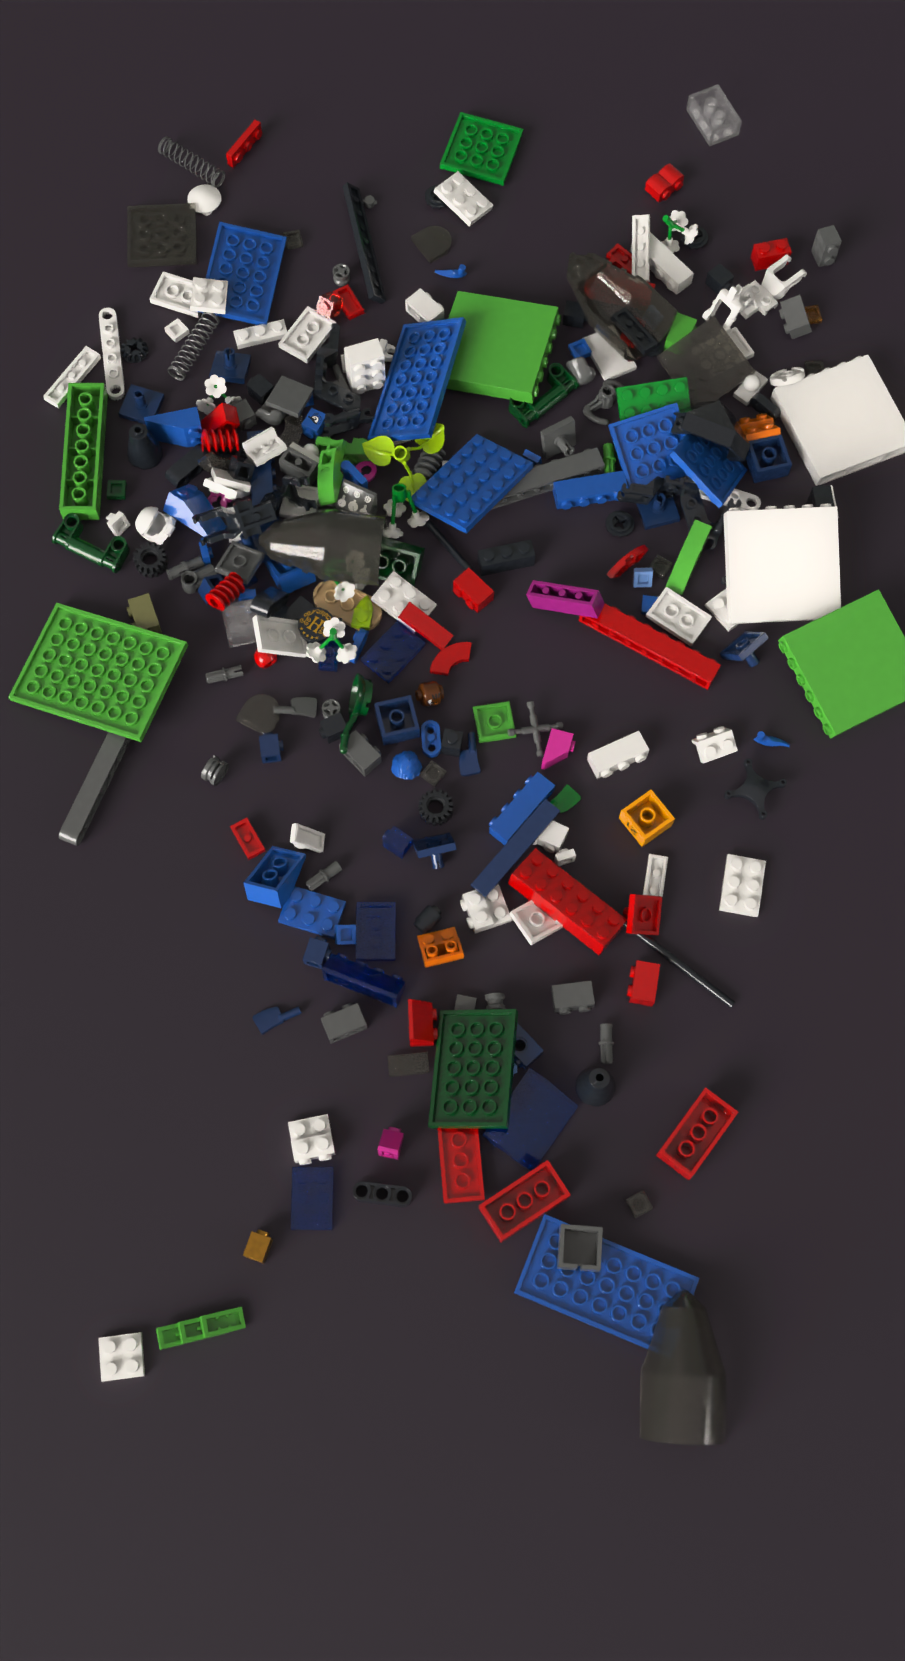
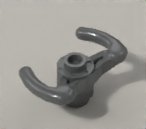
[583,379,624,425]

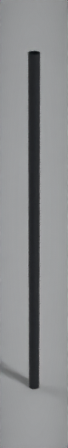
[529,848,735,1008]

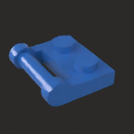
[341,460,368,489]

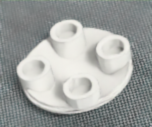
[188,184,222,216]

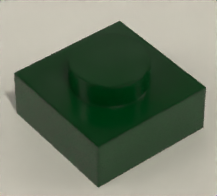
[107,480,127,500]

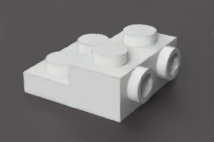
[460,884,512,934]
[288,1114,335,1165]

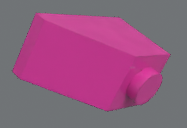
[541,728,576,770]
[377,1127,404,1160]

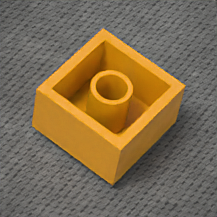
[619,790,675,847]

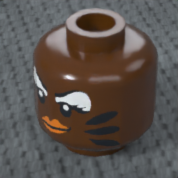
[415,681,444,707]

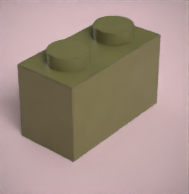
[126,593,162,633]

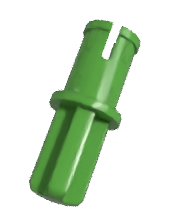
[603,443,616,474]

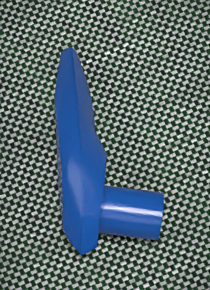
[435,264,467,278]
[753,731,789,747]

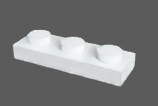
[233,319,287,349]

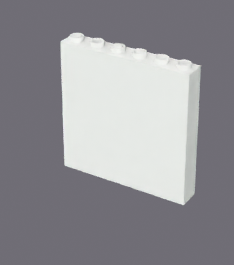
[770,355,905,486]
[724,504,841,624]

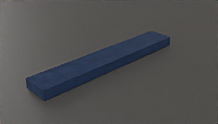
[471,799,560,898]

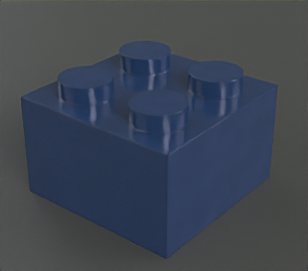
[746,434,792,483]
[374,695,420,746]

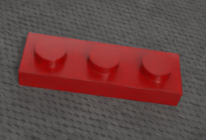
[226,119,262,168]

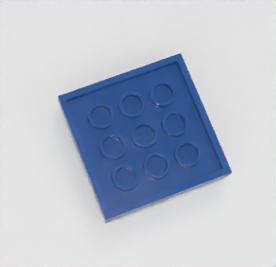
[608,402,687,489]
[670,434,747,508]

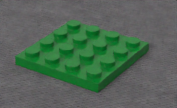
[440,112,524,186]
[616,377,690,421]

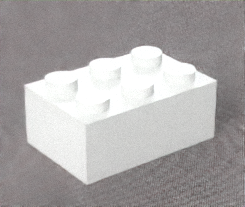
[344,338,386,394]

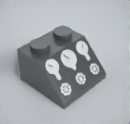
[335,479,378,528]

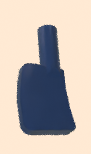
[459,732,481,777]
[252,1006,302,1035]

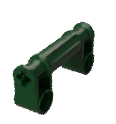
[508,363,579,428]
[52,513,130,574]

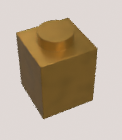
[243,1229,273,1264]

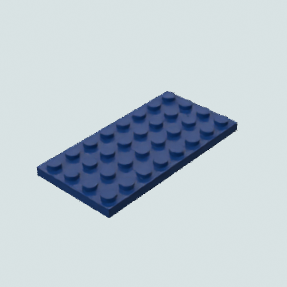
[367,317,466,441]
[514,1214,699,1359]

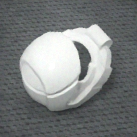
[135,506,177,545]

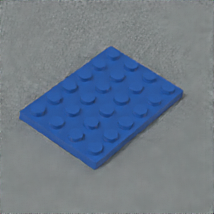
[198,222,287,325]
[411,434,533,534]

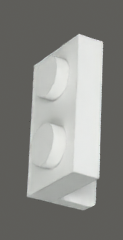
[242,427,287,467]
[692,726,738,763]

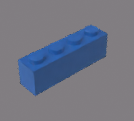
[553,471,628,510]
[489,772,555,845]

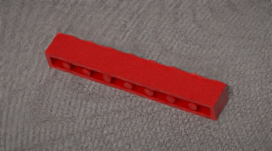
[579,604,721,690]

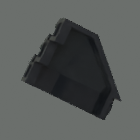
[671,400,750,461]

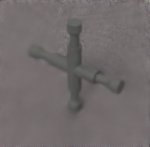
[508,701,563,757]

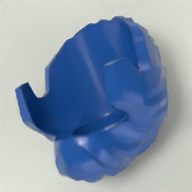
[391,751,423,780]

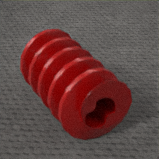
[201,428,239,452]
[205,572,245,611]

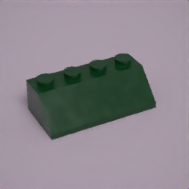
[344,529,425,586]

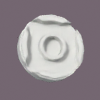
[770,367,805,386]

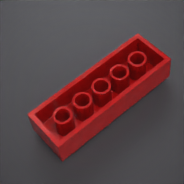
[508,848,627,956]

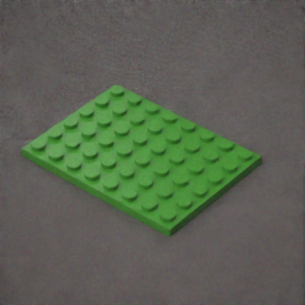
[8,603,188,742]

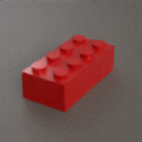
[655,1087,739,1180]
[478,1160,571,1243]

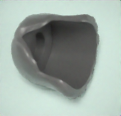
[566,357,596,385]
[255,401,286,426]

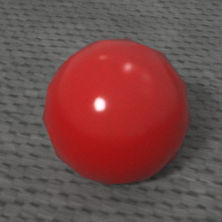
[254,649,277,668]

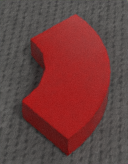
[607,544,648,579]
[430,642,472,676]

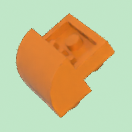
[737,413,781,441]
[417,927,464,968]

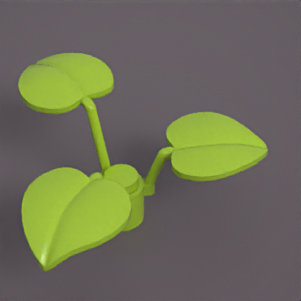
[362,423,445,502]

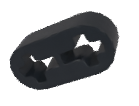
[750,393,781,421]

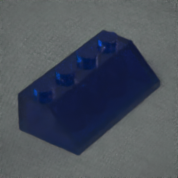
[322,953,406,1008]

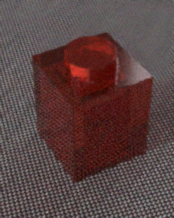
[315,292,344,319]

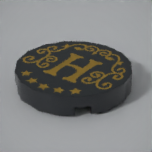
[298,608,333,643]

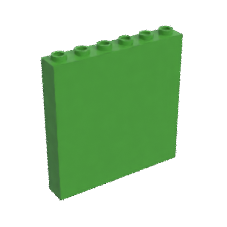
[446,291,561,404]
[778,589,905,739]

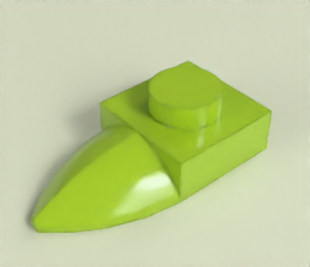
[351,595,373,631]

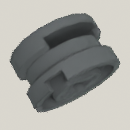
[201,756,229,786]

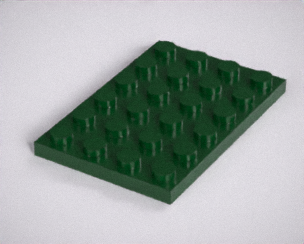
[428,1009,518,1129]

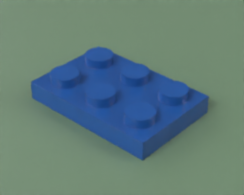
[278,886,346,939]

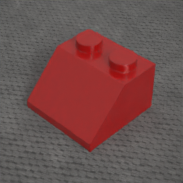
[408,999,438,1047]

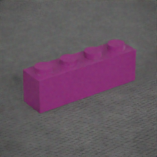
[526,580,605,618]

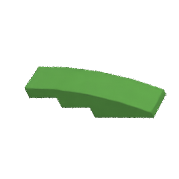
[665,520,712,595]
[156,1307,246,1350]

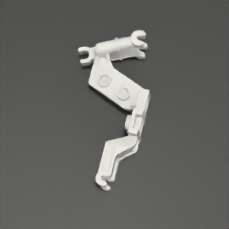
[702,254,807,338]

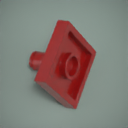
[623,894,662,935]

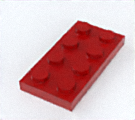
[437,1128,485,1204]

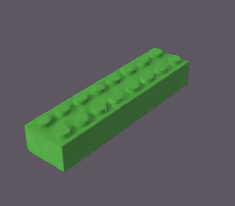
[59,383,108,520]

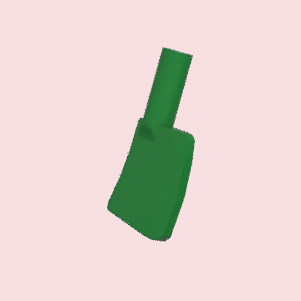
[550,784,581,813]

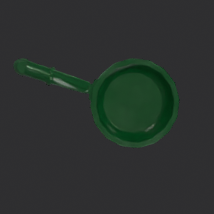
[340,673,373,754]

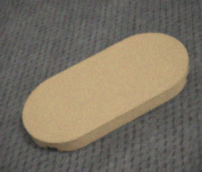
[313,579,382,630]

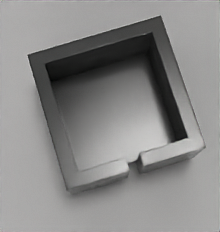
[557,1224,603,1272]

